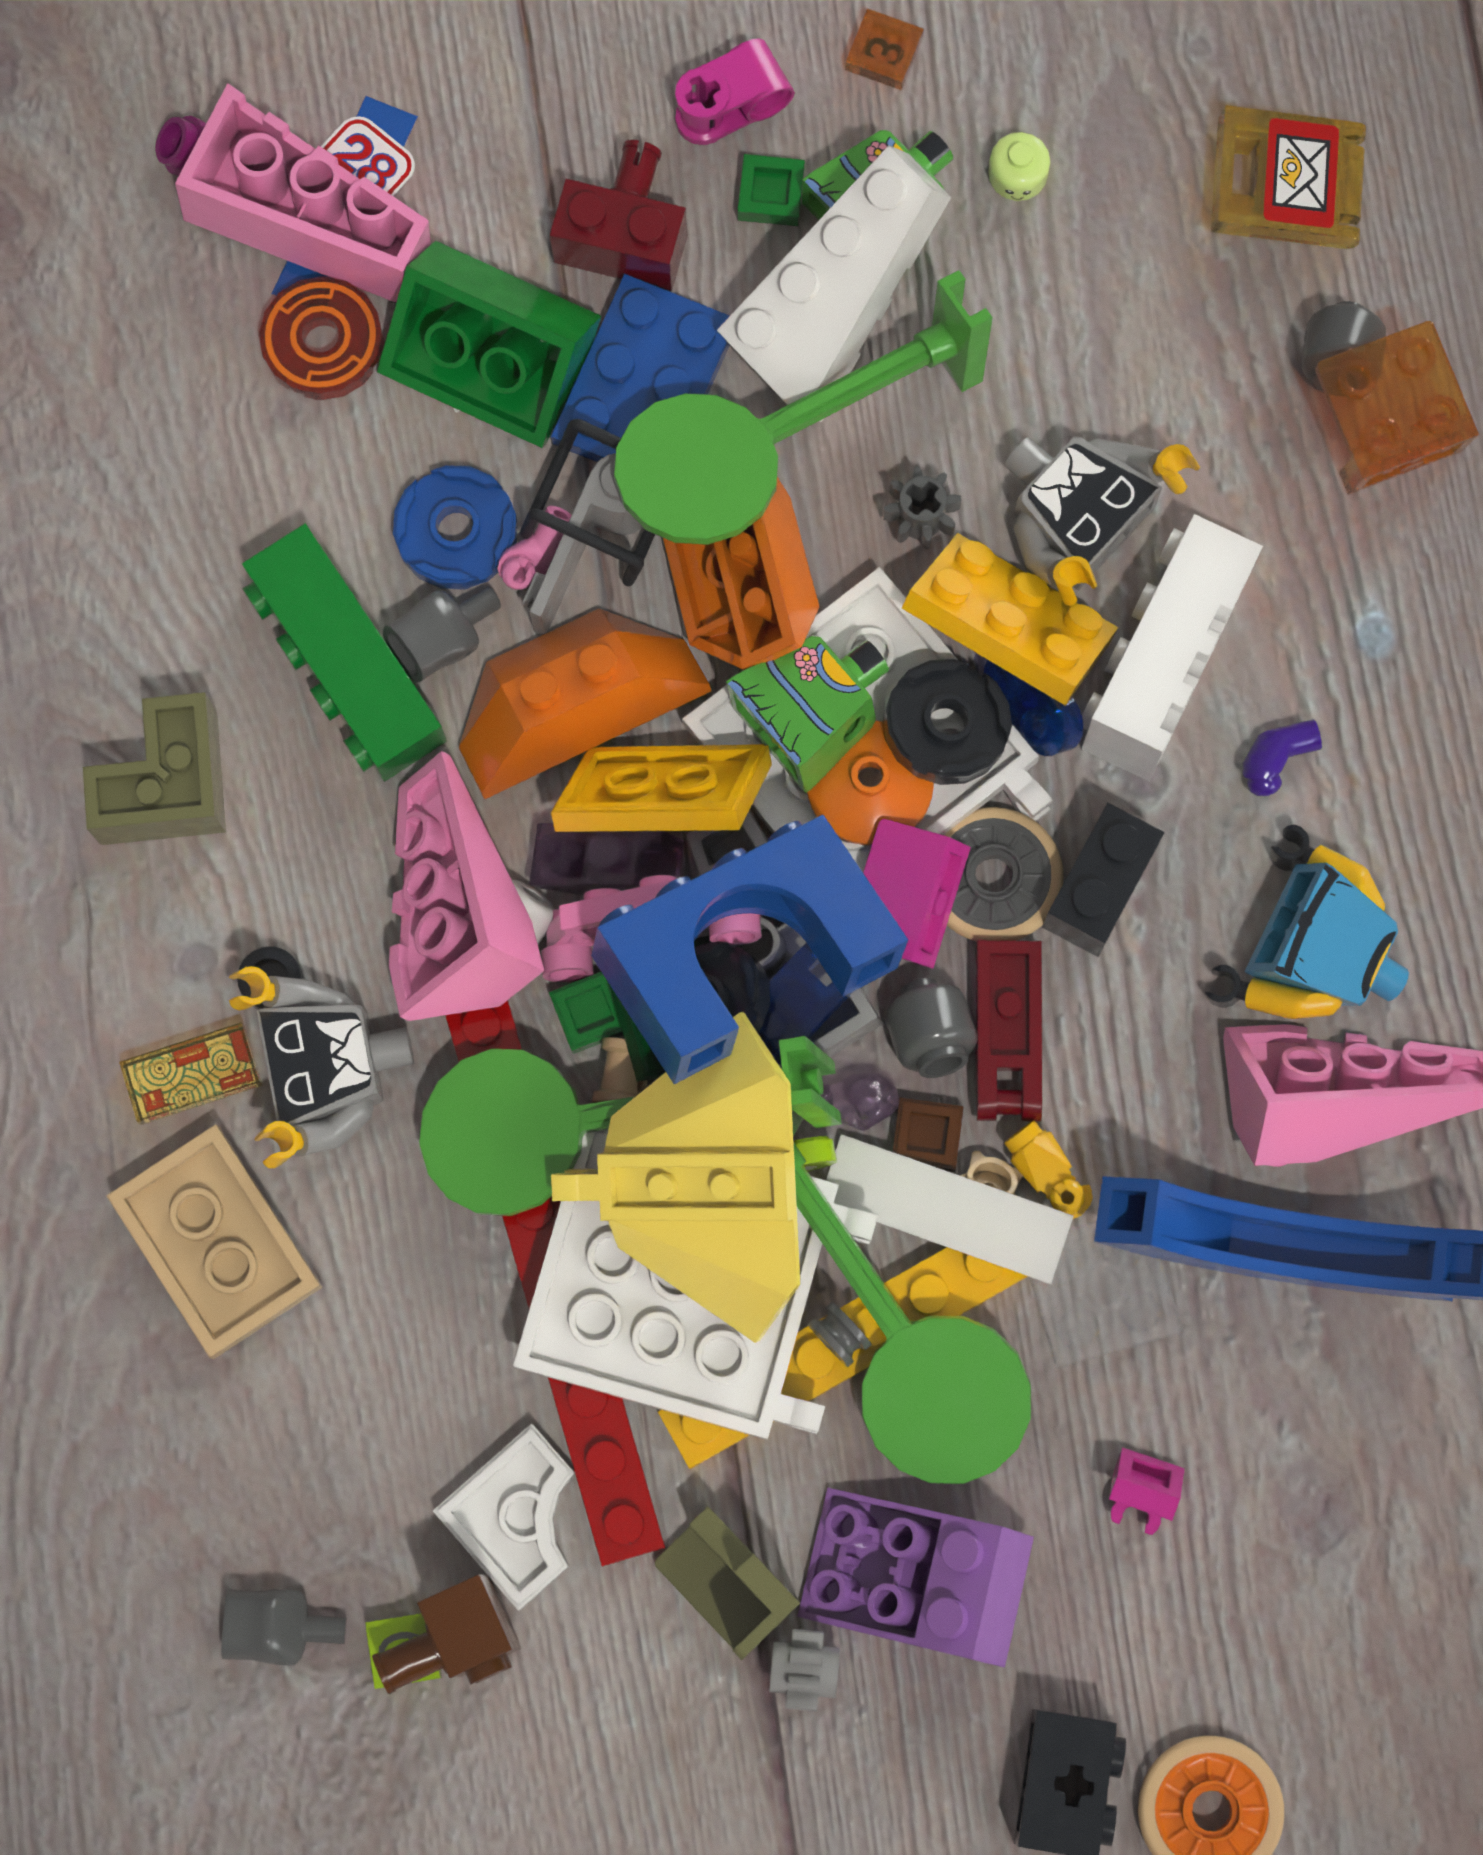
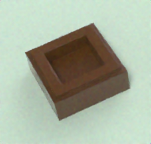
[893,1098,964,1172]

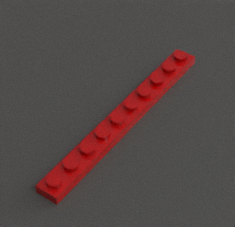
[445,1000,666,1567]

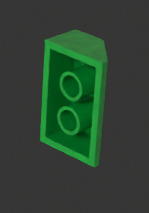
[377,241,602,448]

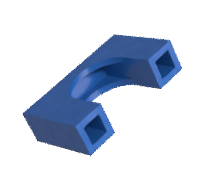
[591,815,908,1084]

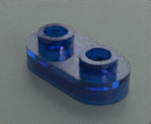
[984,660,1083,757]

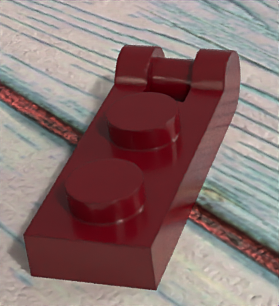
[976,940,1042,1122]

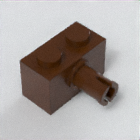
[372,1574,521,1694]

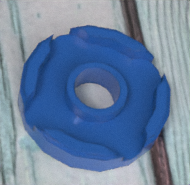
[393,465,518,590]

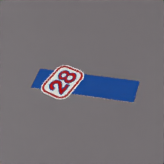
[271,96,418,315]

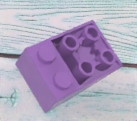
[797,1487,1034,1668]

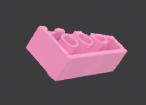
[175,83,431,303]

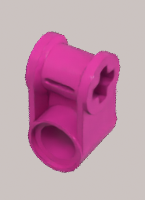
[675,38,795,145]

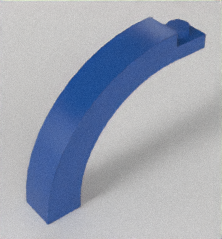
[1094,1176,1483,1302]

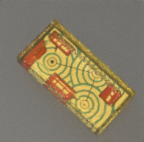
[119,1022,263,1125]

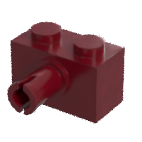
[550,139,688,291]

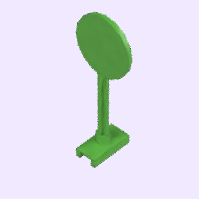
[614,270,993,545]
[419,1036,842,1216]
[792,1110,1031,1484]

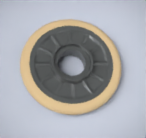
[944,807,1064,942]

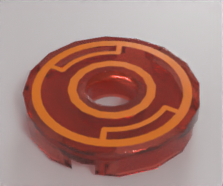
[259,276,384,400]

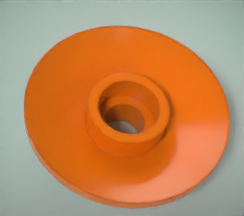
[807,721,934,846]

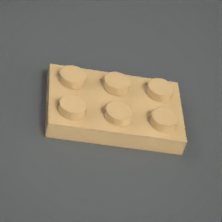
[107,1124,323,1360]

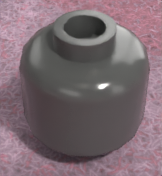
[1301,301,1386,398]
[885,978,978,1078]

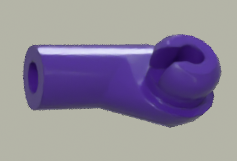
[1242,719,1322,796]

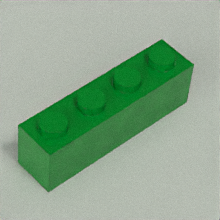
[242,523,447,782]

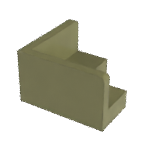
[82,692,226,845]
[655,1506,800,1661]

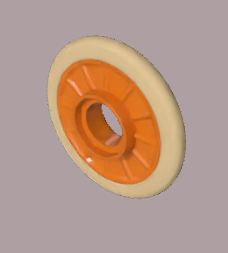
[1138,1736,1284,1855]

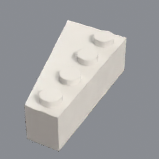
[717,145,951,422]
[1078,514,1263,782]

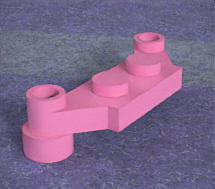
[541,875,762,982]

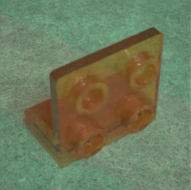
[1315,321,1479,495]

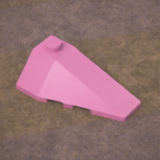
[389,751,544,1021]
[1223,1024,1483,1167]

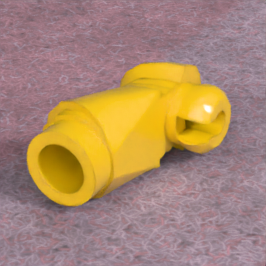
[1004,1120,1093,1219]

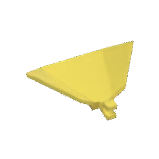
[551,1012,800,1343]

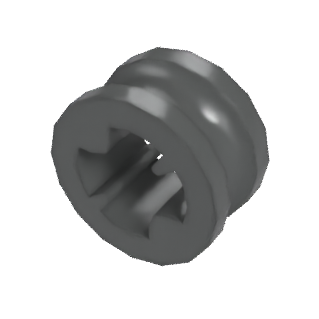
[808,1302,872,1368]

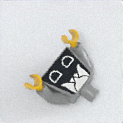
[1004,436,1200,606]
[229,966,414,1168]

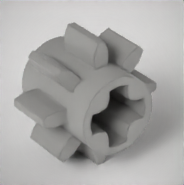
[769,1629,840,1711]

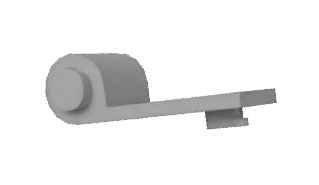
[522,453,643,635]

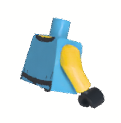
[1205,825,1409,1019]

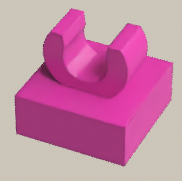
[1109,1447,1185,1535]

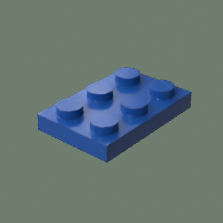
[551,274,730,462]

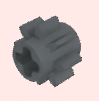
[883,466,962,549]

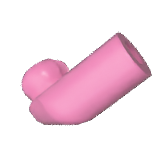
[498,506,572,590]

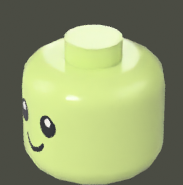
[988,132,1051,201]

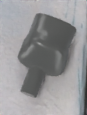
[383,587,501,682]
[221,1589,347,1666]

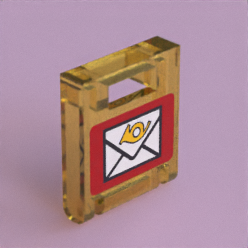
[1211,105,1366,249]

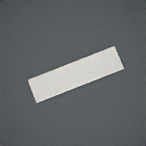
[826,1134,1074,1284]

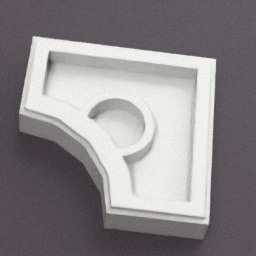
[433,1423,575,1611]

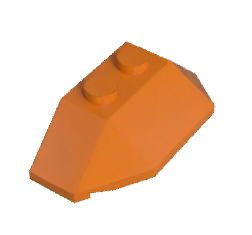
[663,477,819,670]
[459,608,712,800]

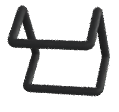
[520,419,655,586]

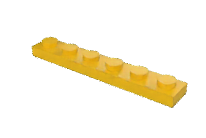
[657,1247,1028,1469]

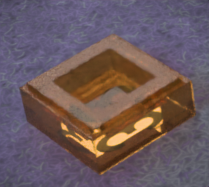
[845,8,924,90]

